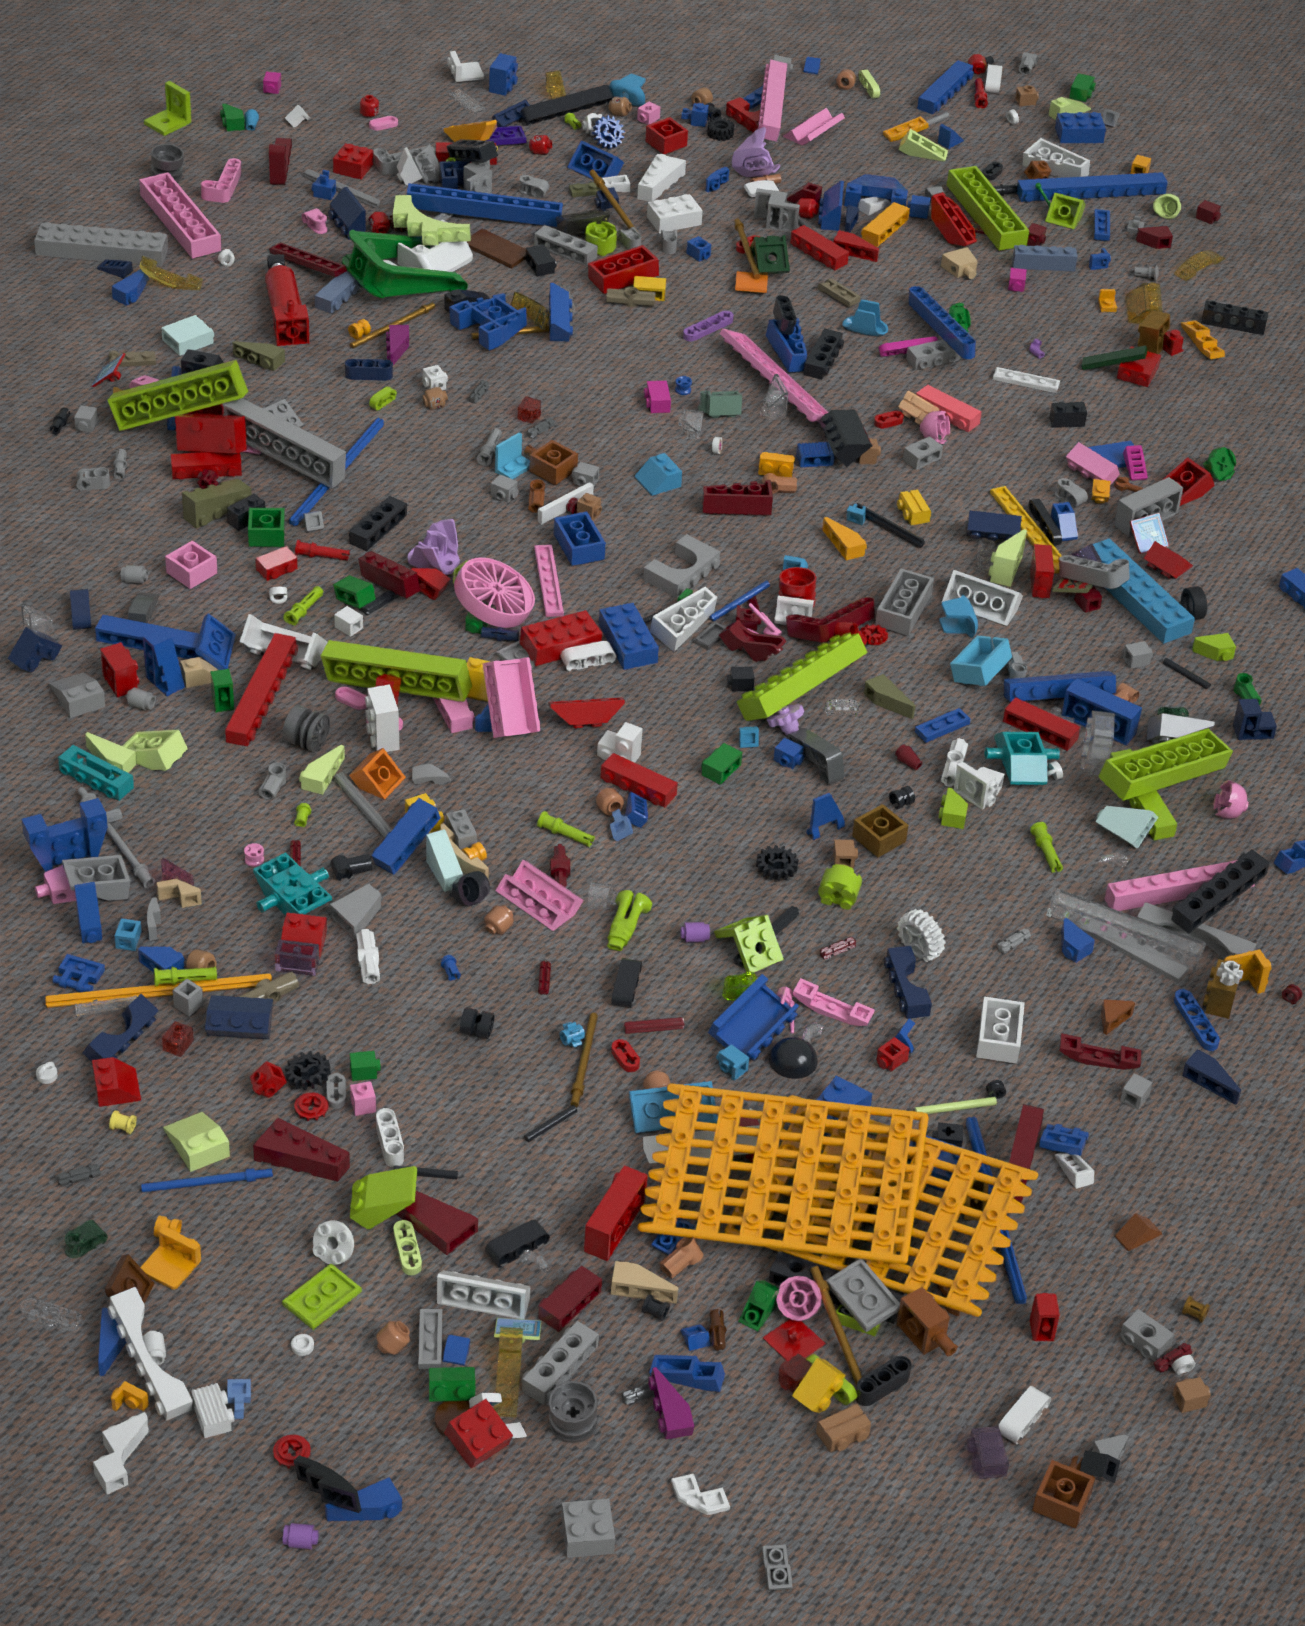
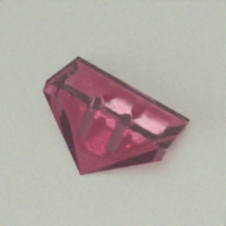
[161,858,194,886]

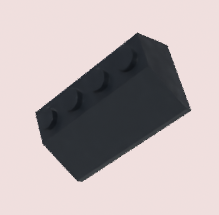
[819,409,873,467]

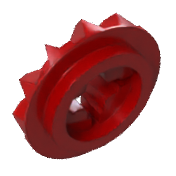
[860,623,888,645]
[294,1092,328,1121]
[273,1435,311,1469]

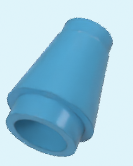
[244,109,259,130]

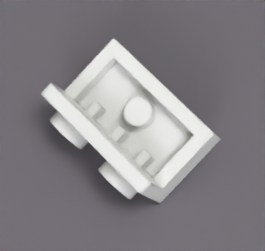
[774,596,814,625]

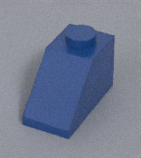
[1061,918,1095,963]
[138,947,185,973]

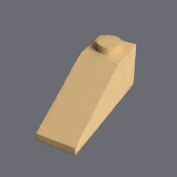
[611,1261,678,1304]

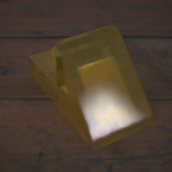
[546,70,566,99]

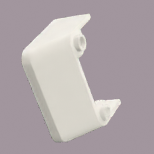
[398,220,473,272]
[240,614,327,670]

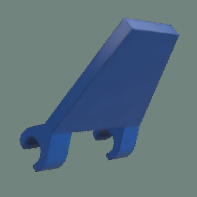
[806,793,845,840]

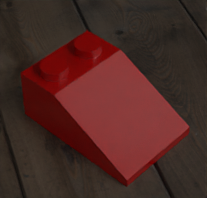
[1164,457,1215,506]

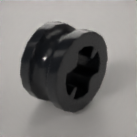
[986,1080,1007,1099]

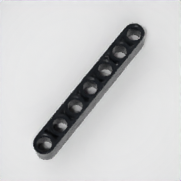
[520,85,614,126]

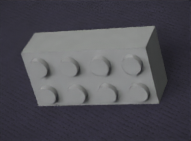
[1114,477,1183,536]
[875,568,934,636]

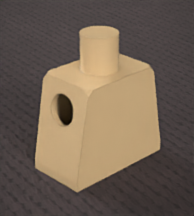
[941,247,977,279]

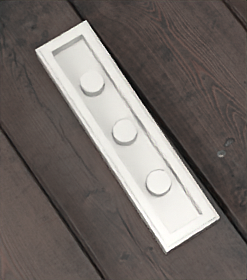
[993,367,1060,393]
[538,482,594,525]

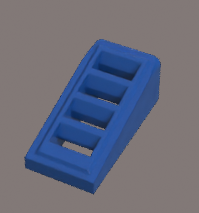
[625,792,648,828]

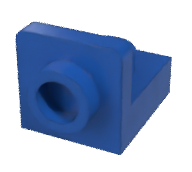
[1089,248,1111,270]

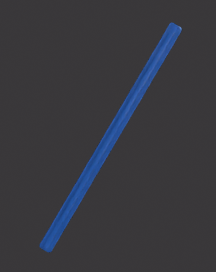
[289,418,384,526]
[965,1117,1027,1304]

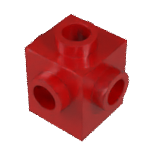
[250,1061,287,1098]

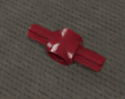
[550,844,570,888]

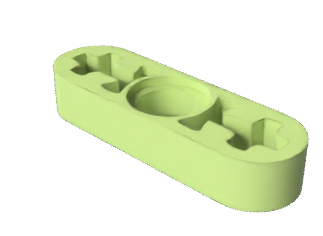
[858,70,880,99]
[393,1220,422,1275]

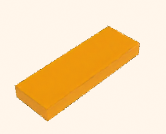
[883,116,929,142]

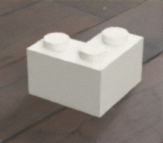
[597,722,642,763]

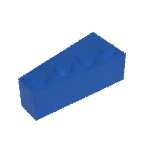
[766,318,807,372]

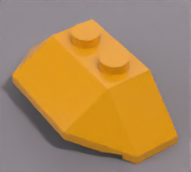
[443,120,497,142]

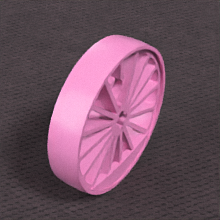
[454,558,535,628]

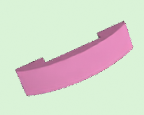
[792,978,875,1026]

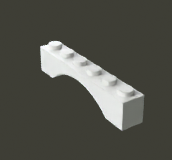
[107,1287,193,1421]

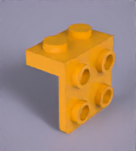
[758,452,795,477]
[1224,949,1271,994]
[140,1226,201,1290]

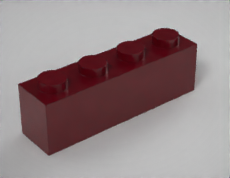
[358,551,420,599]

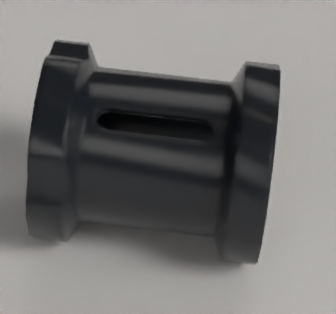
[705,102,722,120]
[641,1294,670,1321]

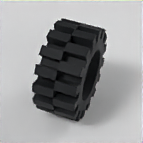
[707,118,734,141]

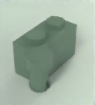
[698,390,742,418]

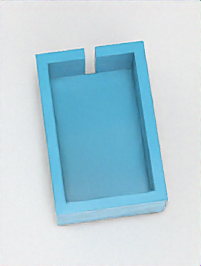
[950,635,1012,686]

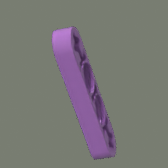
[683,311,734,341]

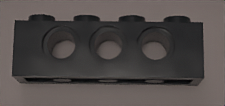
[447,139,498,163]
[1201,301,1269,335]
[804,328,844,380]
[349,496,407,551]

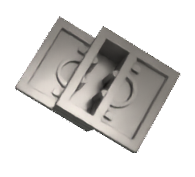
[463,160,492,194]
[754,188,800,232]

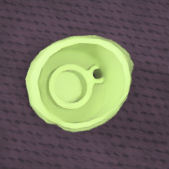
[1153,194,1181,219]

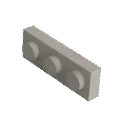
[418,1309,442,1369]

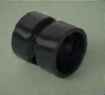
[460,1007,495,1039]

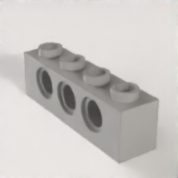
[534,225,597,266]
[906,340,963,370]
[521,1321,599,1405]

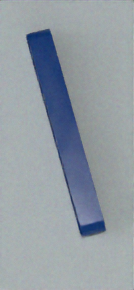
[909,286,976,359]

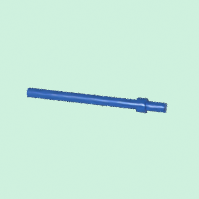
[141,1168,273,1192]

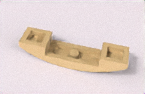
[440,823,489,878]

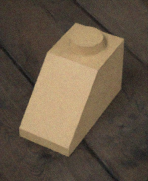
[181,657,218,688]

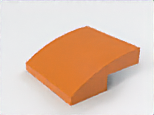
[735,271,768,293]

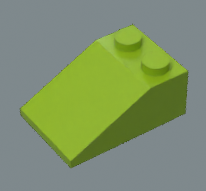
[350,1166,417,1229]

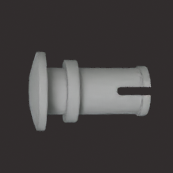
[1134,265,1159,281]

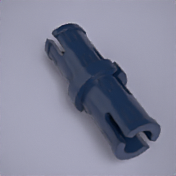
[481,627,519,642]

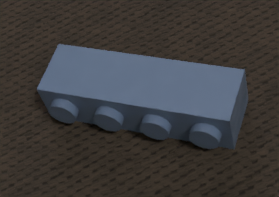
[1012,245,1077,271]
[315,270,362,314]

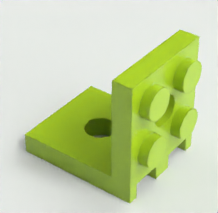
[144,81,191,136]
[714,915,784,974]

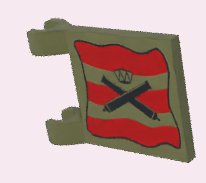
[1053,577,1093,593]

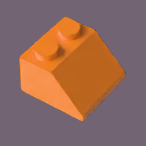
[349,748,406,800]

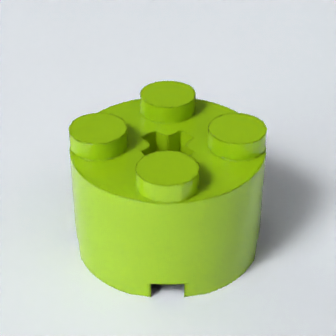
[585,221,617,256]
[818,864,862,910]

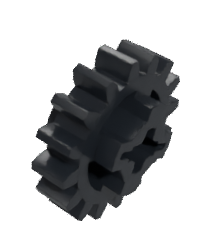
[756,845,799,881]
[285,1051,331,1090]

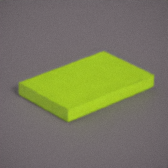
[282,1264,362,1330]

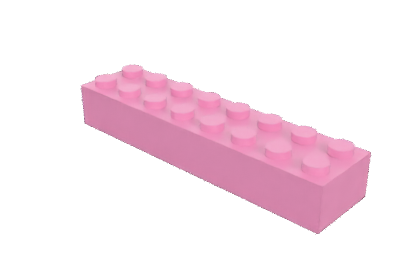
[139,172,221,259]

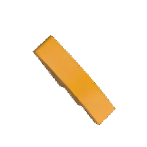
[1181,320,1225,359]

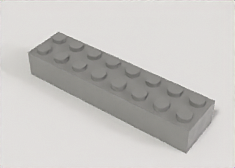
[34,222,168,267]
[224,398,346,488]

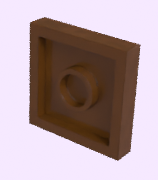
[104,1254,155,1304]

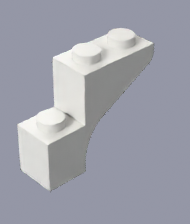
[93,1412,149,1495]

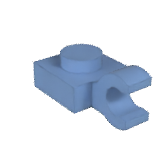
[610,809,633,841]
[227,1379,251,1419]

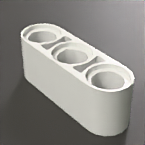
[985,64,1002,94]
[560,641,616,671]
[376,1108,404,1167]
[997,1386,1051,1444]

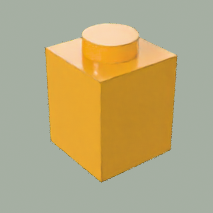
[1130,155,1151,174]

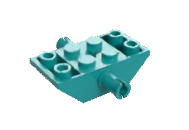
[984,732,1060,785]
[253,852,332,916]

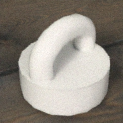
[218,249,235,267]
[269,587,287,604]
[1047,761,1063,781]
[36,1062,58,1084]

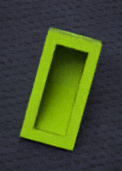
[1192,633,1236,661]

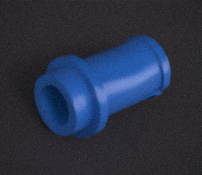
[441,955,461,981]

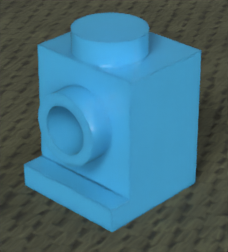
[114,918,142,951]
[716,1045,749,1081]

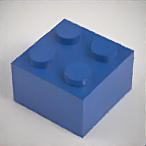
[489,53,518,96]

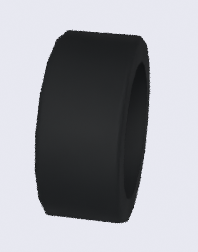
[1181,586,1207,620]

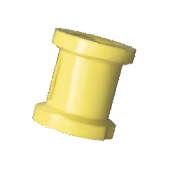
[109,1110,137,1134]

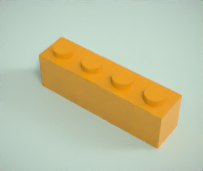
[861,202,910,247]

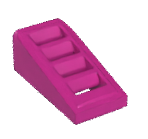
[1123,445,1148,481]

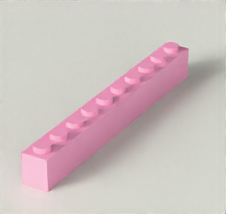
[758,59,787,142]

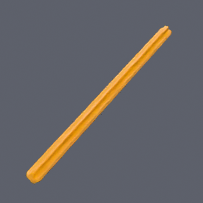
[45,974,272,1008]

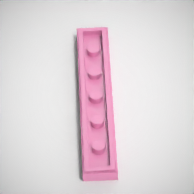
[534,545,564,617]

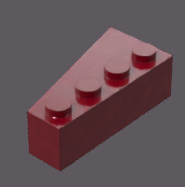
[253,1118,350,1182]

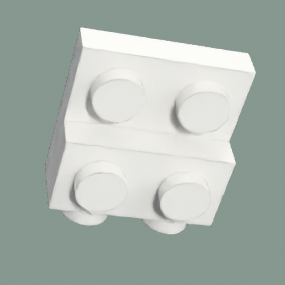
[953,761,998,810]

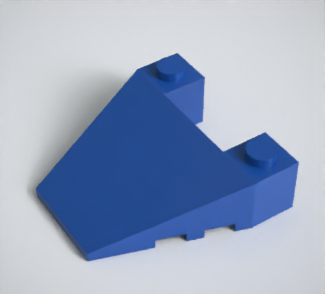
[844,174,908,207]

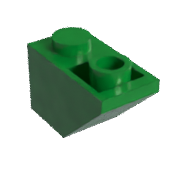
[220,103,245,131]
[738,1280,780,1332]

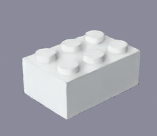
[647,194,703,233]
[365,685,399,752]
[976,997,1025,1064]

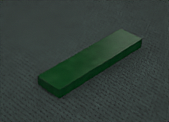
[1081,346,1148,370]

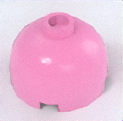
[920,411,950,444]
[1213,780,1249,819]
[776,1276,822,1321]

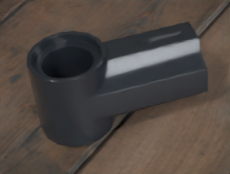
[330,854,372,881]

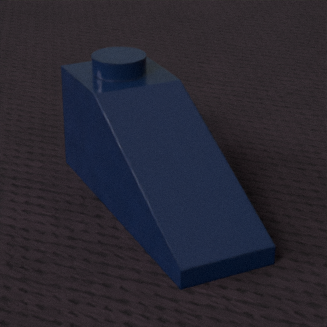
[1182,1049,1241,1105]

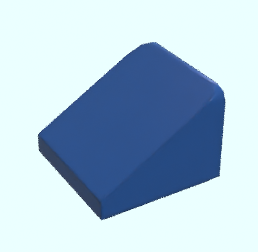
[803,57,821,75]
[680,1324,710,1351]
[443,1335,470,1366]

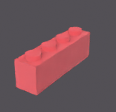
[916,385,982,432]

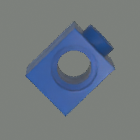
[686,236,711,262]

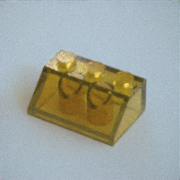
[1126,282,1163,324]

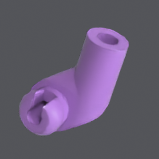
[1029,338,1045,359]

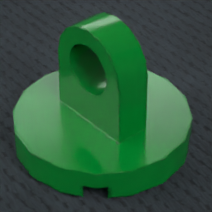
[949,302,971,332]
[1203,447,1236,481]

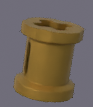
[1182,1296,1210,1323]

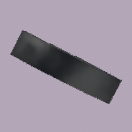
[293,1455,362,1513]

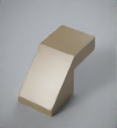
[156,879,202,908]

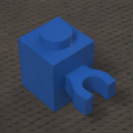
[681,103,709,127]
[311,170,336,200]

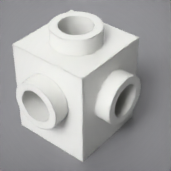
[582,113,602,136]
[423,365,448,390]

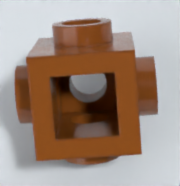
[1024,161,1052,179]

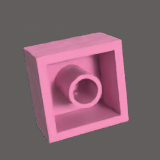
[165,541,217,589]

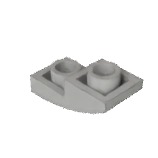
[762,1545,793,1591]

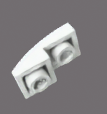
[744,180,779,198]

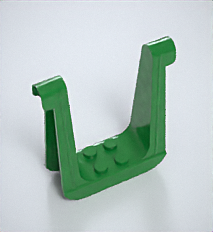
[342,229,468,298]

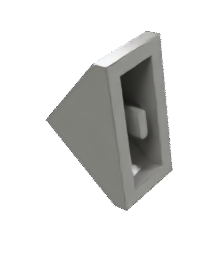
[1092,1434,1129,1460]

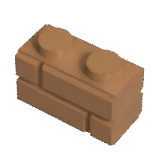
[816,1404,871,1453]

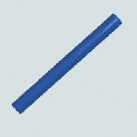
[709,580,770,622]

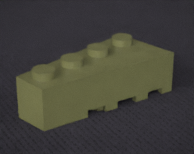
[182,479,252,529]

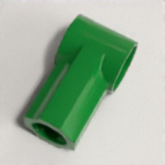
[1233,673,1262,705]

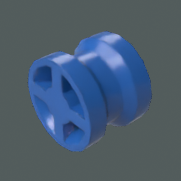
[675,376,692,395]

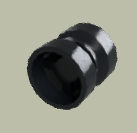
[889,786,915,810]

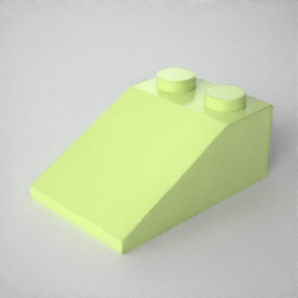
[988,529,1027,587]
[122,730,188,771]
[163,1112,230,1172]

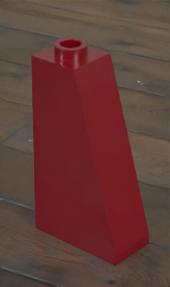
[396,1191,478,1256]

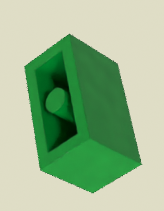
[1069,73,1096,102]
[333,575,376,609]
[210,669,234,713]
[701,743,743,785]
[429,1367,475,1402]

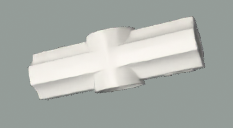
[941,738,968,787]
[356,929,380,984]

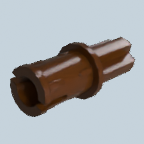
[709,1309,727,1351]

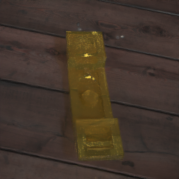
[1174,250,1225,281]
[139,256,203,291]
[511,292,550,330]
[494,1327,523,1418]

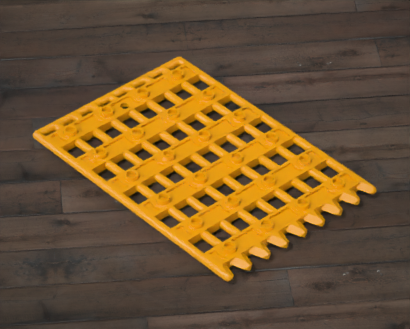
[637,1083,929,1264]
[724,1095,1039,1317]

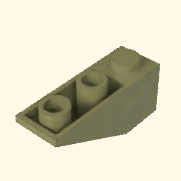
[232,341,285,371]
[864,674,916,719]

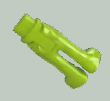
[607,890,653,951]

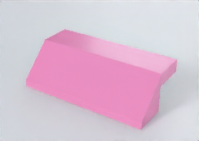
[783,108,845,145]
[495,860,584,931]

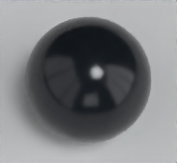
[769,1037,818,1079]

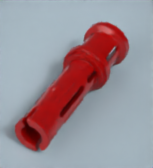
[974,78,988,108]
[295,540,350,561]

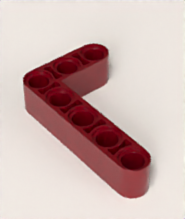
[269,138,292,185]
[786,597,875,642]
[1009,1104,1044,1203]

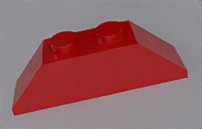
[931,192,977,246]
[548,697,625,728]

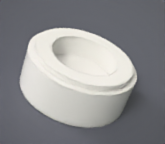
[1006,109,1019,125]
[712,437,722,454]
[291,1334,314,1356]
[1172,1355,1196,1375]

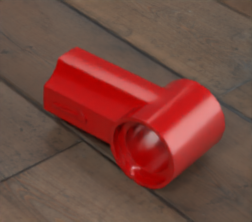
[834,622,867,646]

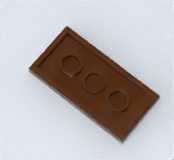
[467,228,526,269]

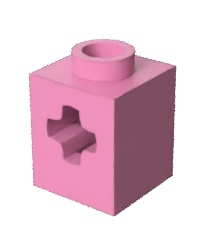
[637,102,660,125]
[350,1081,376,1116]

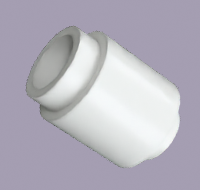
[142,1331,166,1365]

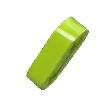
[369,386,397,411]

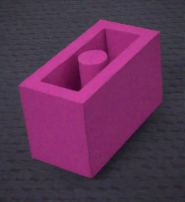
[644,380,671,413]

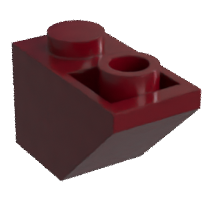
[787,182,822,205]
[1136,226,1173,249]

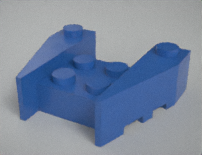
[449,293,527,350]
[22,798,108,872]

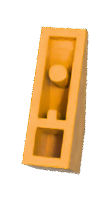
[822,517,867,560]

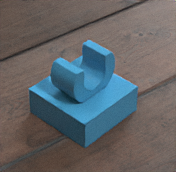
[847,504,866,525]
[739,726,759,748]

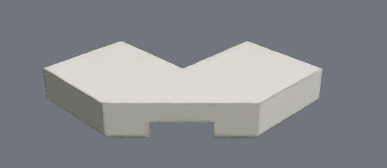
[671,1474,730,1515]

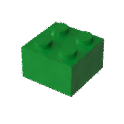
[248,508,285,547]

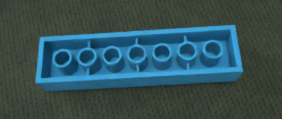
[1080,538,1195,644]

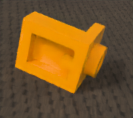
[1098,289,1117,312]
[1091,479,1111,504]
[111,1381,149,1411]

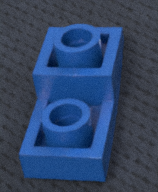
[706,167,729,192]
[651,1218,695,1255]

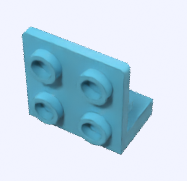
[495,433,530,479]

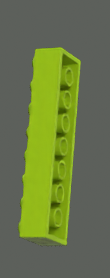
[946,166,1029,251]
[107,360,248,431]
[737,633,868,721]
[320,640,472,702]
[1098,728,1233,801]

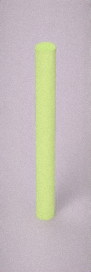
[914,1097,997,1114]

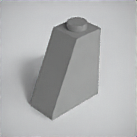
[330,884,382,939]

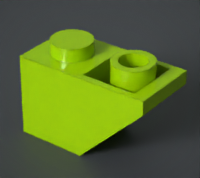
[938,787,968,829]

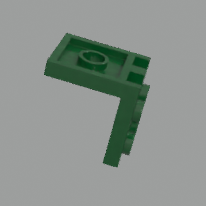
[750,235,790,275]

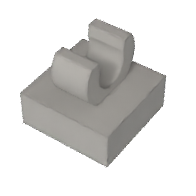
[1102,108,1120,127]
[1127,216,1144,234]
[303,510,324,531]

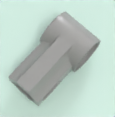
[1019,52,1038,75]
[1006,652,1027,679]
[259,762,286,800]

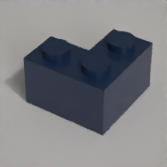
[439,161,470,189]
[7,627,63,673]
[1233,699,1277,740]

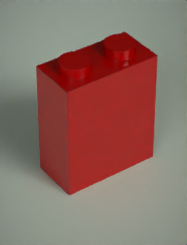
[1117,346,1161,387]
[1030,544,1054,598]

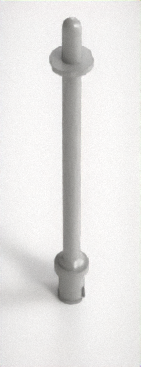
[78,787,156,888]

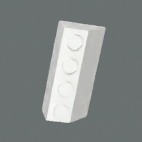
[941,570,1023,626]
[437,1270,530,1320]

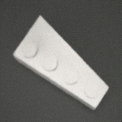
[1022,138,1090,178]
[637,154,686,202]
[650,587,717,651]

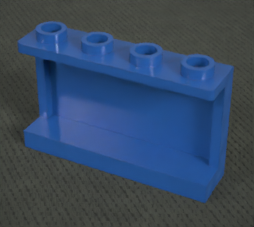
[708,974,799,1061]

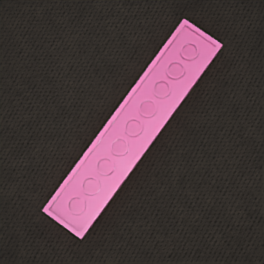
[720,328,828,423]

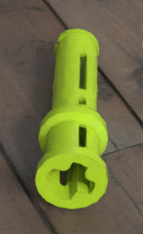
[283,586,324,626]
[537,811,595,847]
[1030,822,1063,873]
[154,967,217,987]

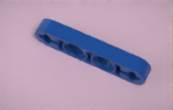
[1174,989,1220,1051]

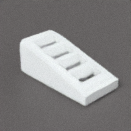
[600,175,630,192]
[858,197,891,216]
[1055,1152,1094,1189]

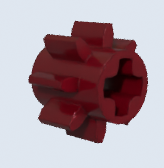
[197,469,219,489]

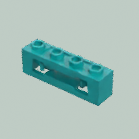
[58,745,134,801]

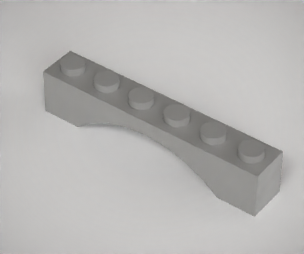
[1134,902,1257,960]

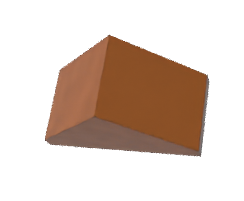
[1101,999,1135,1035]
[1115,1213,1162,1251]

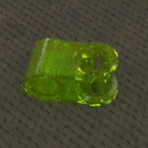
[722,972,757,1001]

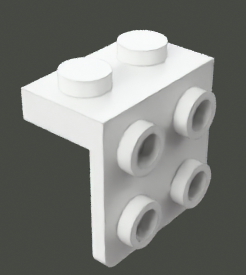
[447,51,484,82]

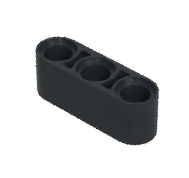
[773,295,797,335]
[611,958,642,1008]
[485,1220,550,1268]
[855,1356,912,1406]

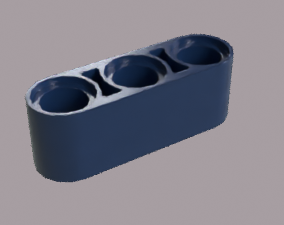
[345,359,393,381]
[70,589,91,630]

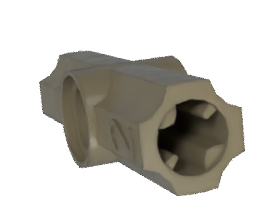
[606,287,655,307]
[239,972,299,1002]

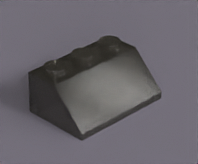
[556,209,610,236]

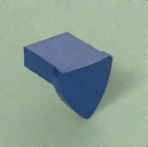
[895,1019,915,1054]

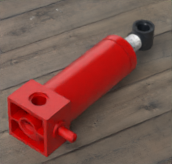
[265,254,310,346]

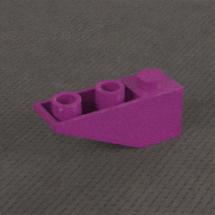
[386,325,409,365]
[648,1367,694,1440]

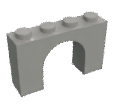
[643,534,720,598]

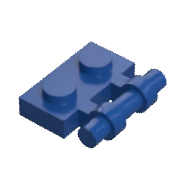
[52,954,105,992]
[1039,1124,1089,1156]

